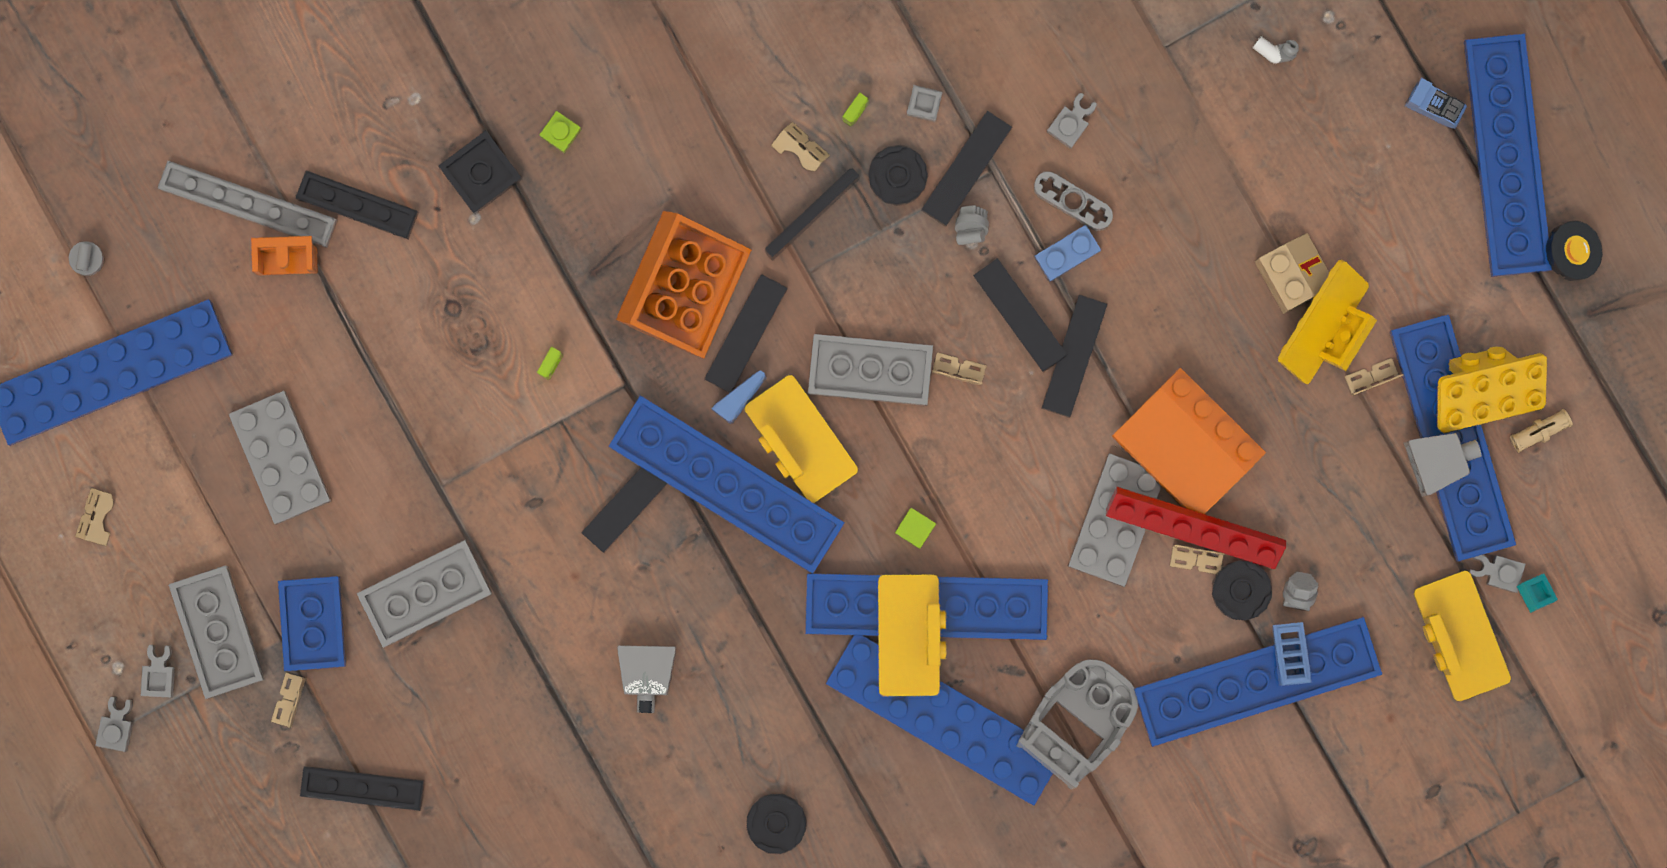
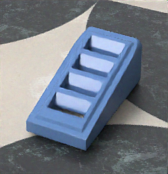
[711,370,766,424]
[1272,622,1312,686]

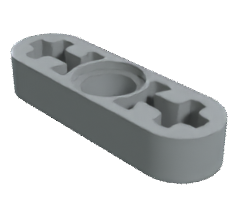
[1034,172,1113,231]

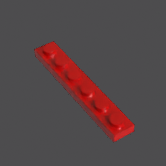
[1106,487,1286,569]

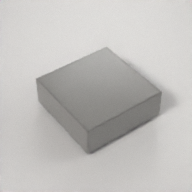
[907,85,942,122]

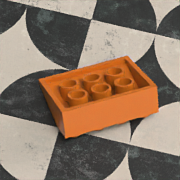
[616,211,751,359]
[1112,368,1266,514]

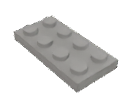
[808,334,933,406]
[229,391,331,525]
[1068,454,1161,587]
[357,540,492,648]
[168,565,265,699]

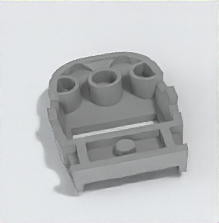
[1016,659,1138,789]

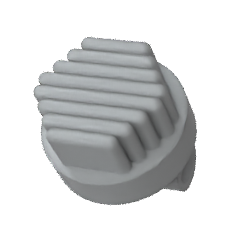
[955,205,989,245]
[69,241,104,276]
[1282,572,1318,611]

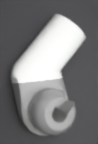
[1253,36,1299,64]

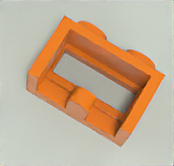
[251,236,318,276]

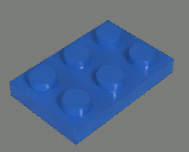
[278,576,346,671]

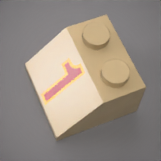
[1255,233,1329,314]

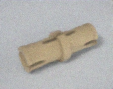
[1510,409,1573,453]

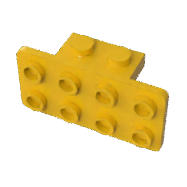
[1278,260,1377,384]
[1437,346,1547,433]
[745,375,858,503]
[1414,571,1511,701]
[878,575,946,696]

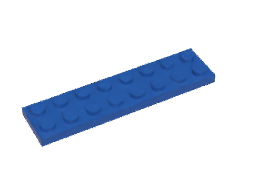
[1464,34,1552,277]
[0,299,233,446]
[1389,314,1516,562]
[608,395,845,574]
[806,574,1048,640]
[1134,617,1382,747]
[826,635,1053,806]

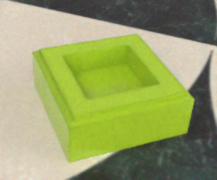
[842,92,868,127]
[537,346,563,380]
[895,508,936,549]

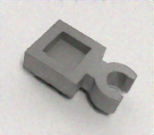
[1047,93,1097,149]
[1468,555,1526,593]
[141,645,175,698]
[95,696,133,752]

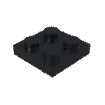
[438,130,522,215]

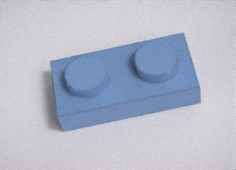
[1034,225,1101,282]

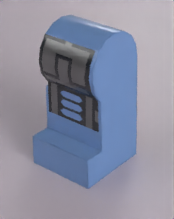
[1405,78,1467,128]

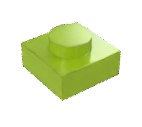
[540,111,582,154]

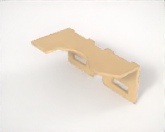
[771,122,830,171]
[932,353,986,386]
[1345,358,1403,396]
[76,488,113,546]
[1170,545,1225,574]
[271,673,306,728]

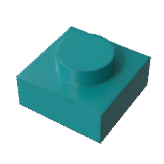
[1517,574,1558,613]

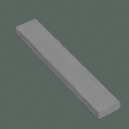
[158,161,337,248]

